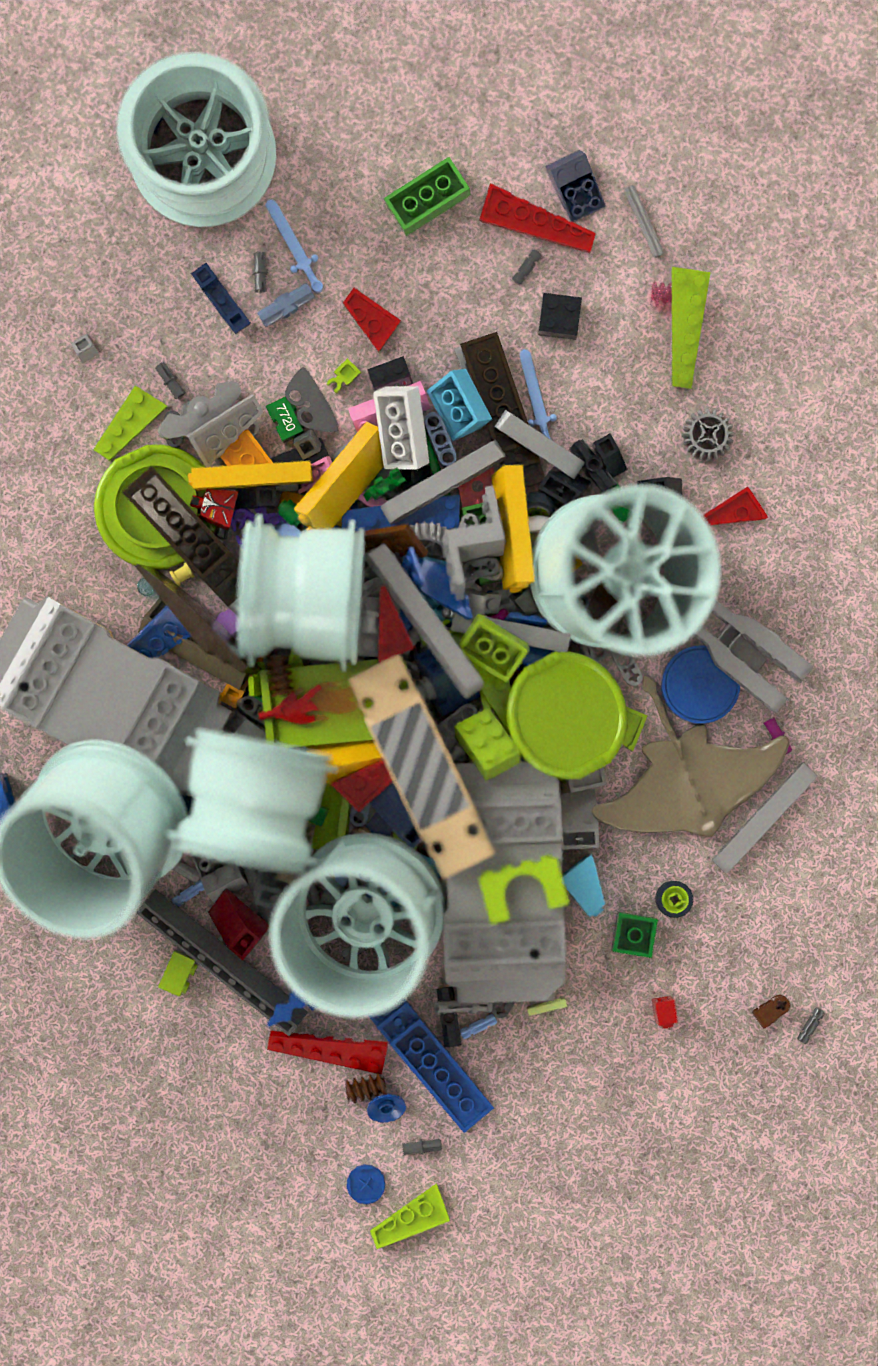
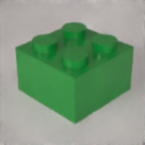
[611,911,658,958]

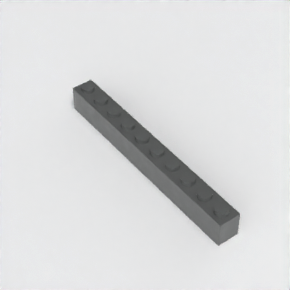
[136,889,308,1036]

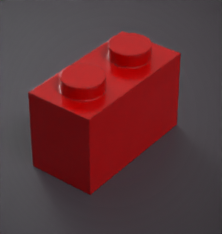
[651,996,678,1029]

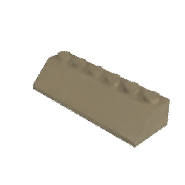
[138,597,259,690]

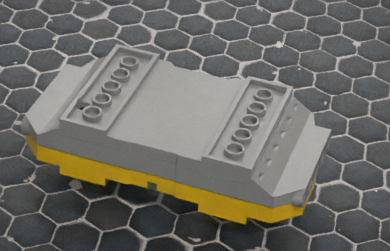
[0,596,232,796]
[441,762,566,1003]

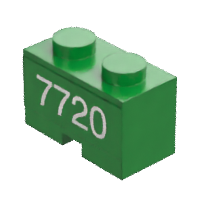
[265,396,305,444]

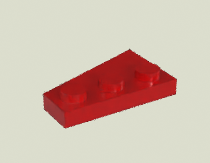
[343,287,401,353]
[331,759,393,812]

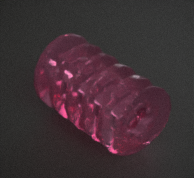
[650,281,672,307]

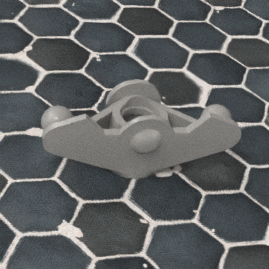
[158,381,241,439]

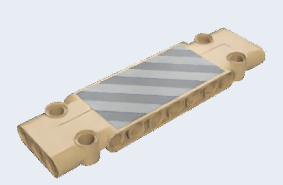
[348,655,495,879]

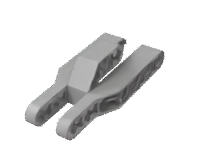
[693,600,813,713]

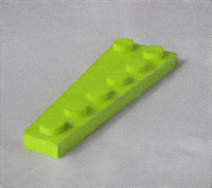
[671,266,711,389]
[450,631,512,735]

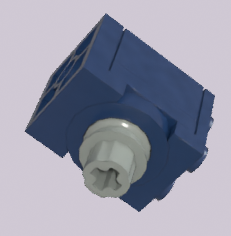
[415,648,476,716]

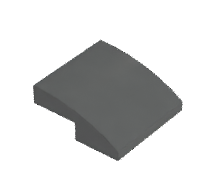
[254,866,291,909]

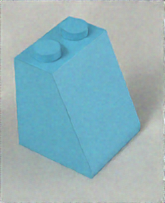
[562,854,605,917]

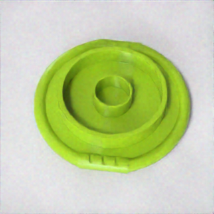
[94,444,217,570]
[507,651,627,780]

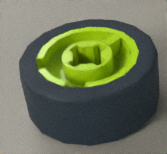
[526,492,555,517]
[655,881,693,918]

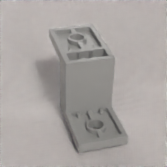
[442,486,505,600]

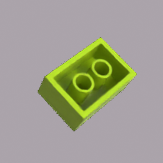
[457,613,529,682]
[455,707,520,781]

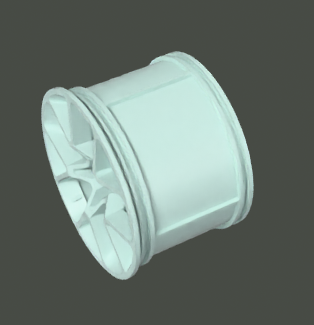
[530,485,720,655]
[0,740,188,938]

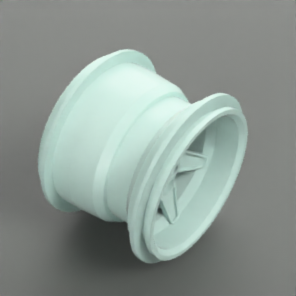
[117,53,276,227]
[238,514,364,672]
[166,730,338,873]

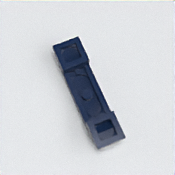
[191,263,251,335]

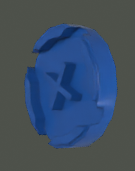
[346,1164,386,1205]

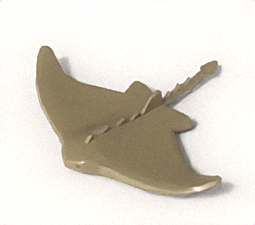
[592,675,789,837]

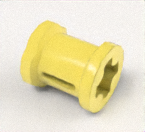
[170,562,195,586]

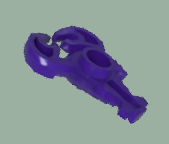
[231,507,287,549]

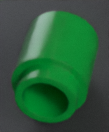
[278,499,302,528]

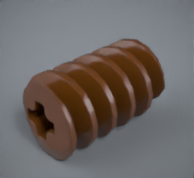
[264,655,295,697]
[345,1073,387,1104]

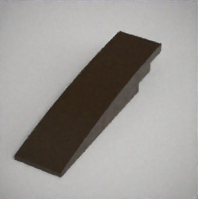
[460,332,545,488]
[122,466,241,607]
[135,564,262,675]

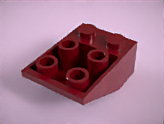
[208,888,271,960]

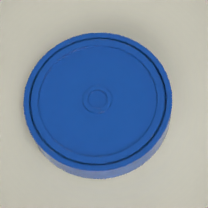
[661,645,740,724]

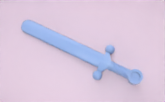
[266,200,323,293]
[520,349,557,439]

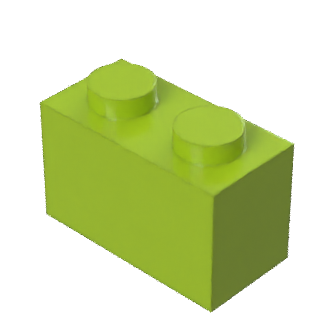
[158,950,198,997]

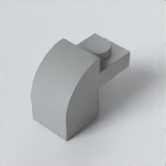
[465,588,501,615]

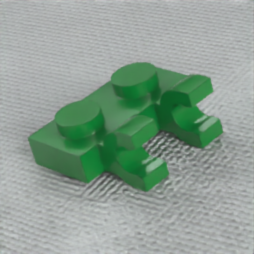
[363,468,405,502]

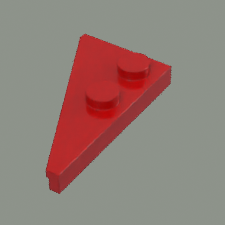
[702,486,768,526]
[378,585,414,664]

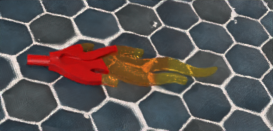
[258,681,373,724]

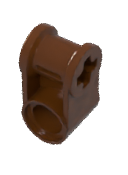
[752,994,790,1029]

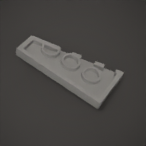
[186,394,264,467]

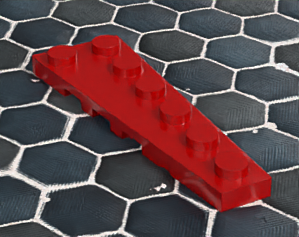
[479,183,596,253]
[267,1031,389,1075]

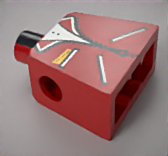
[190,489,238,531]

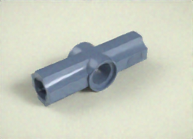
[257,283,315,328]

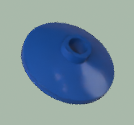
[367,1094,406,1123]

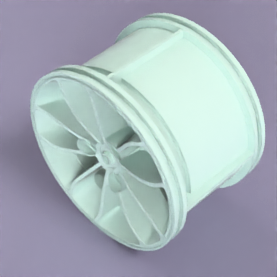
[270,833,446,1017]

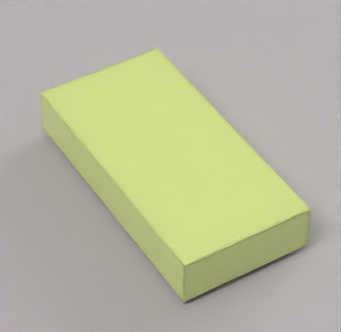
[527,997,567,1016]

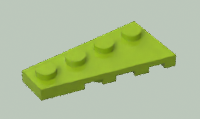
[93,385,168,461]
[370,1183,451,1249]

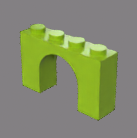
[478,854,569,924]

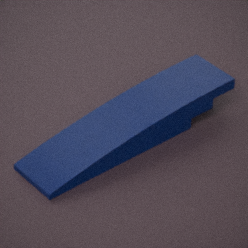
[368,999,494,1133]

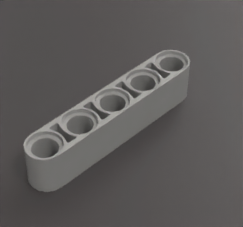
[494,410,585,479]

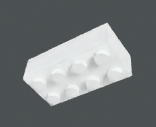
[373,386,429,469]

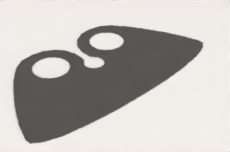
[285,367,338,432]

